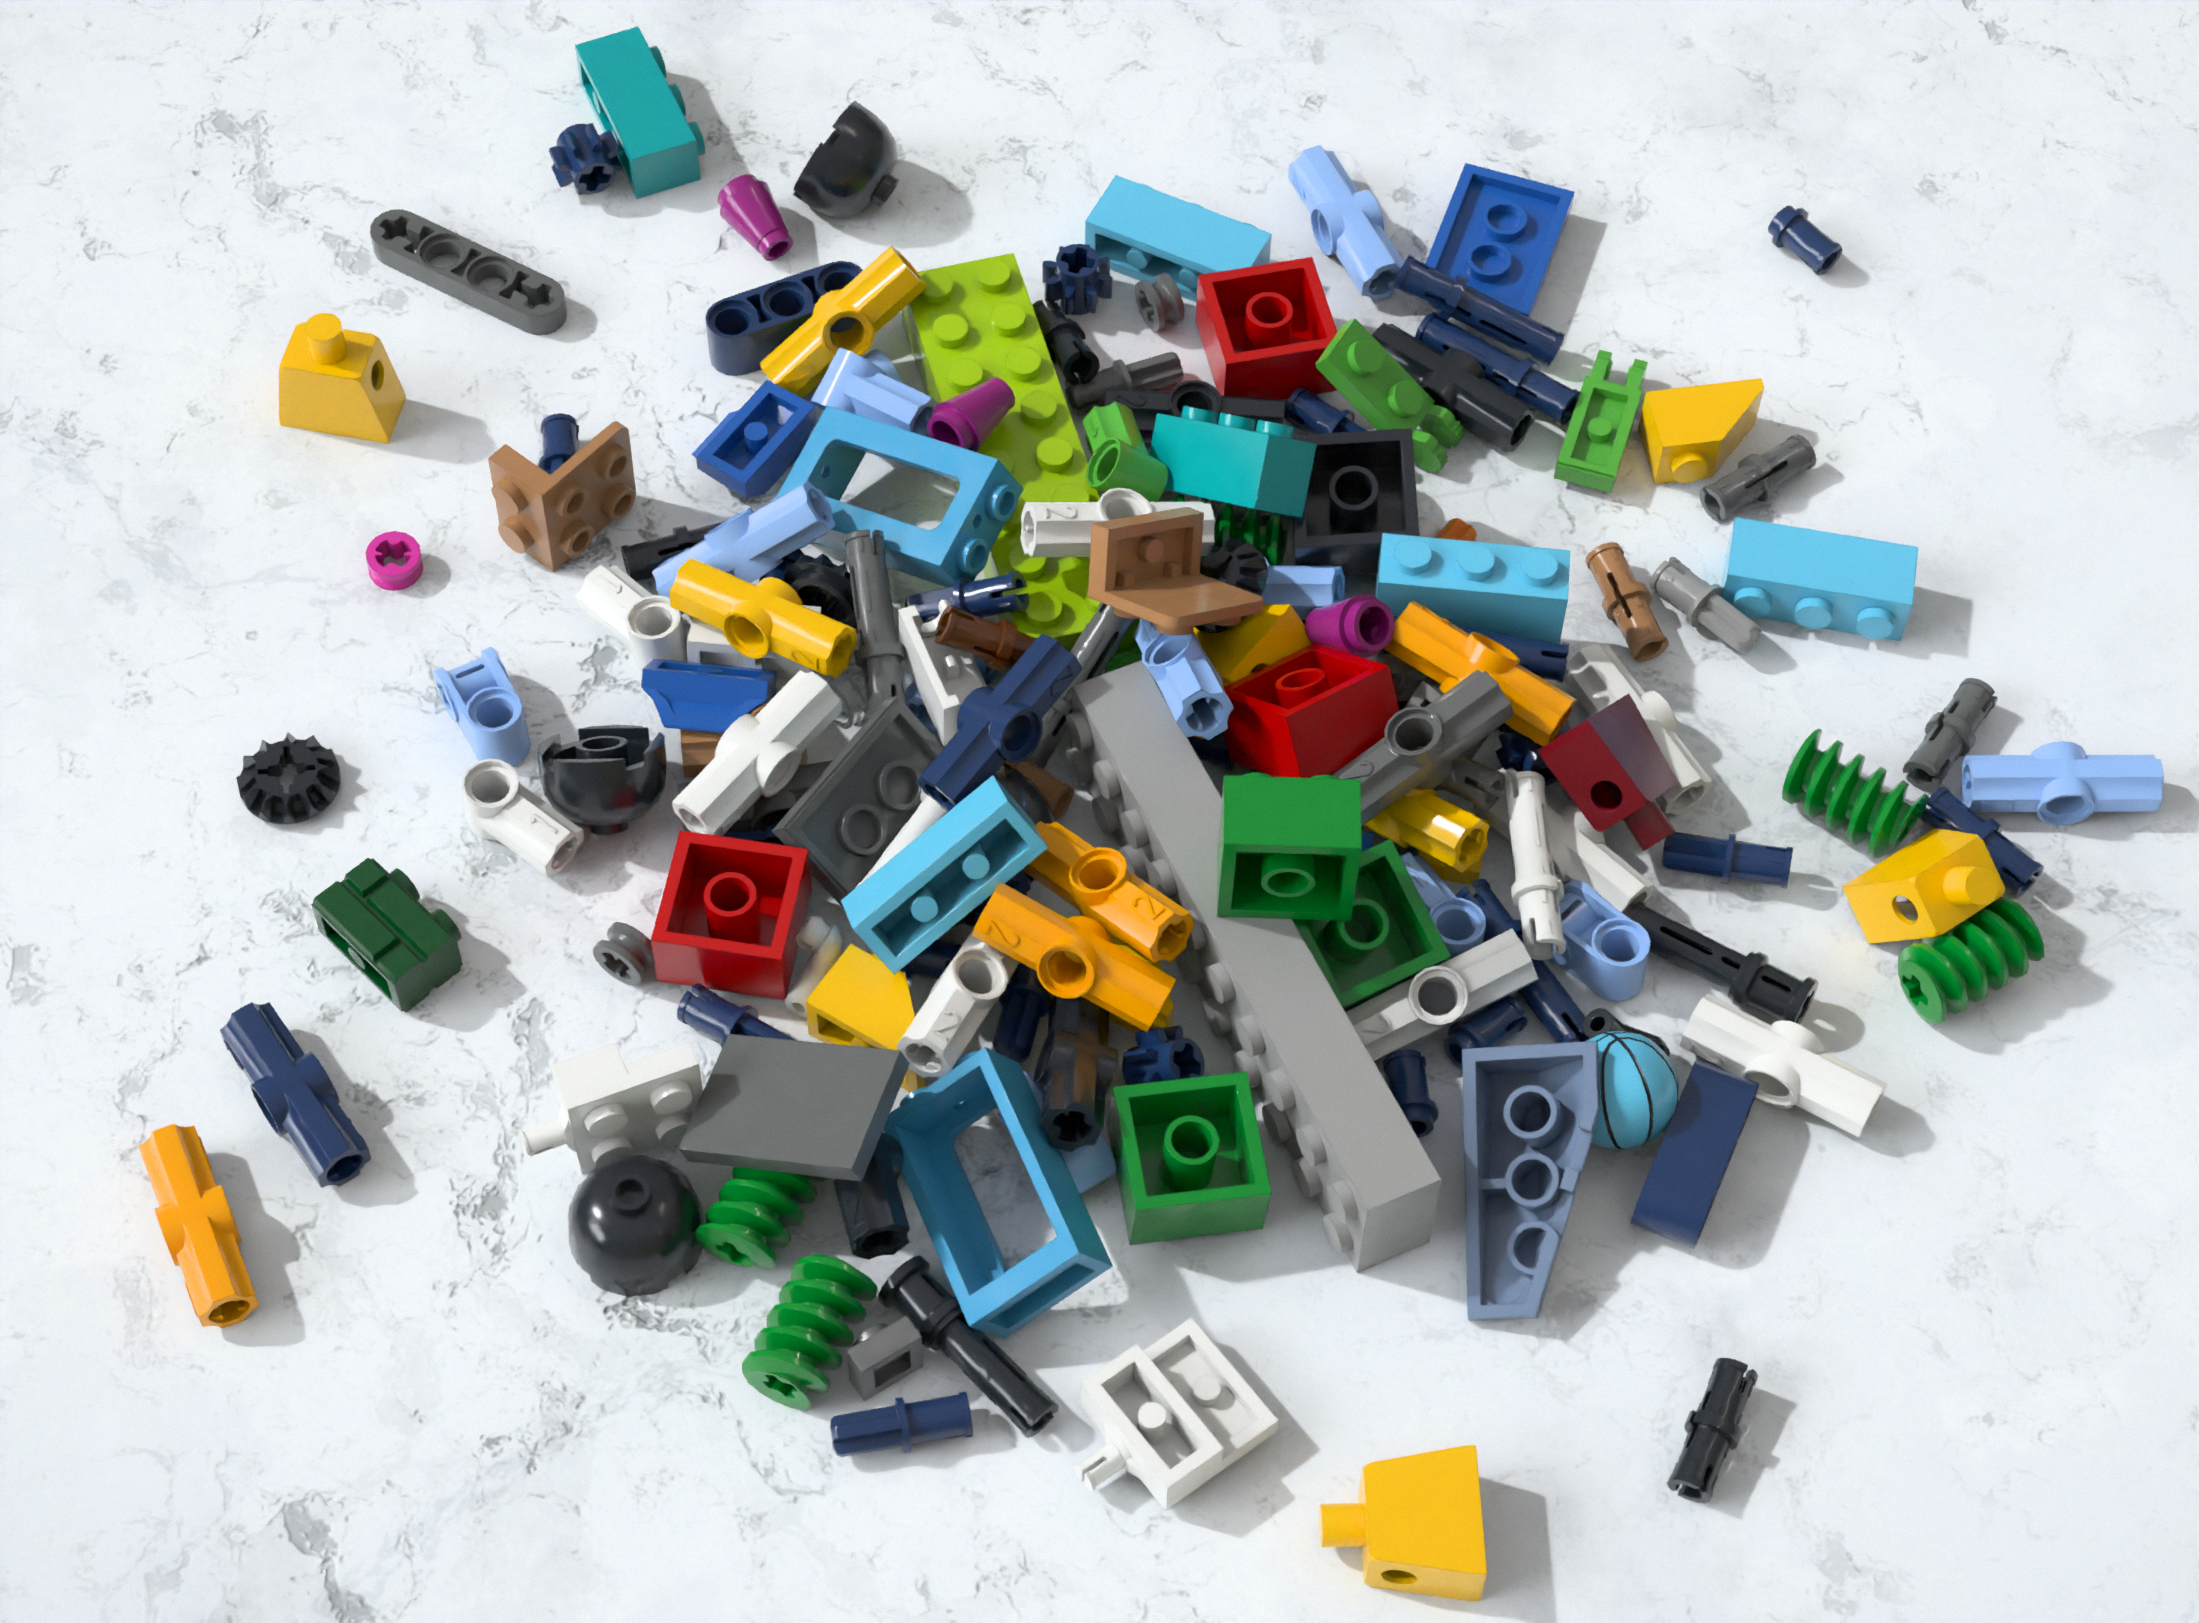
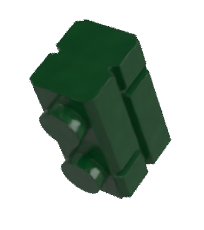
[311,858,463,1012]

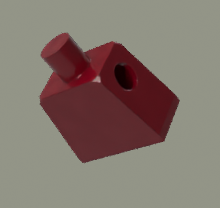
[1537,693,1676,851]

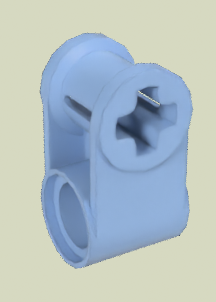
[432,647,531,767]
[1549,879,1651,1002]

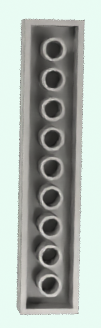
[1065,660,1442,1273]

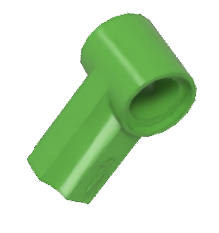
[1082,401,1168,502]

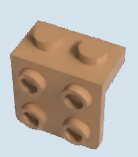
[488,421,636,572]
[1087,507,1263,635]

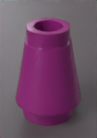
[717,174,793,261]
[927,377,1015,452]
[1305,594,1395,658]

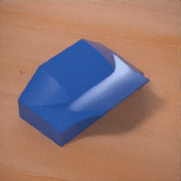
[692,380,817,499]
[641,659,777,733]

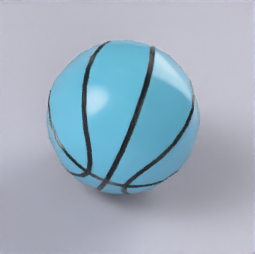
[1585,1031,1679,1150]

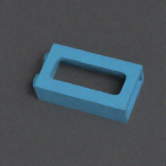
[775,405,1024,587]
[883,1047,1113,1339]

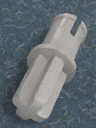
[1650,557,1762,653]

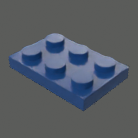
[1415,163,1575,318]

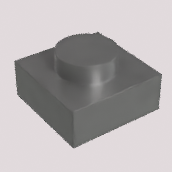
[847,1315,923,1401]

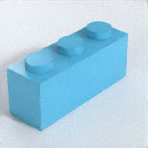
[1085,175,1272,303]
[1721,517,1918,641]
[1375,533,1570,643]
[841,775,1048,974]

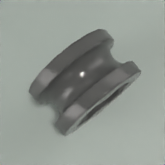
[1135,273,1185,331]
[592,922,655,986]

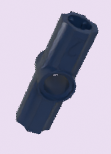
[916,633,1083,812]
[219,1002,372,1188]

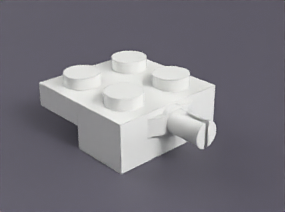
[519,1042,703,1175]
[1074,1317,1278,1510]

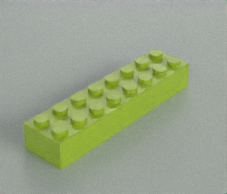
[902,253,1139,656]

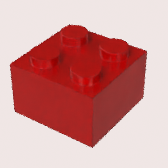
[1195,257,1337,400]
[1223,643,1400,778]
[651,830,812,1000]

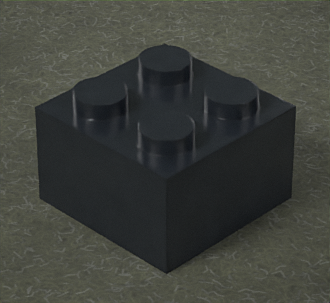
[1292,428,1420,576]

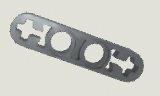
[370,209,567,335]

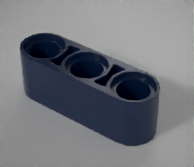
[705,261,863,376]
[1630,1059,1760,1249]

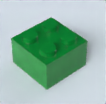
[1217,773,1362,921]
[1292,839,1451,1012]
[1107,1071,1272,1245]

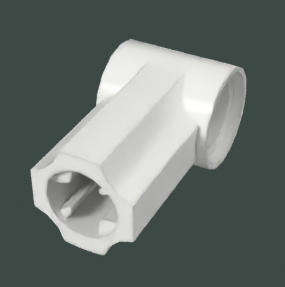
[576,564,688,671]
[461,759,584,876]

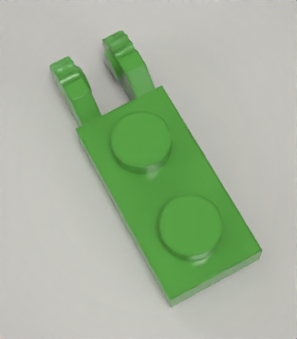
[1316,318,1465,474]
[1554,349,1648,493]

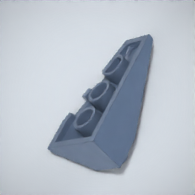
[1462,1041,1600,1321]

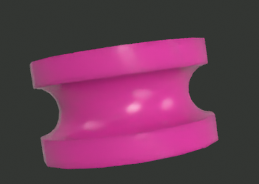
[365,531,423,591]

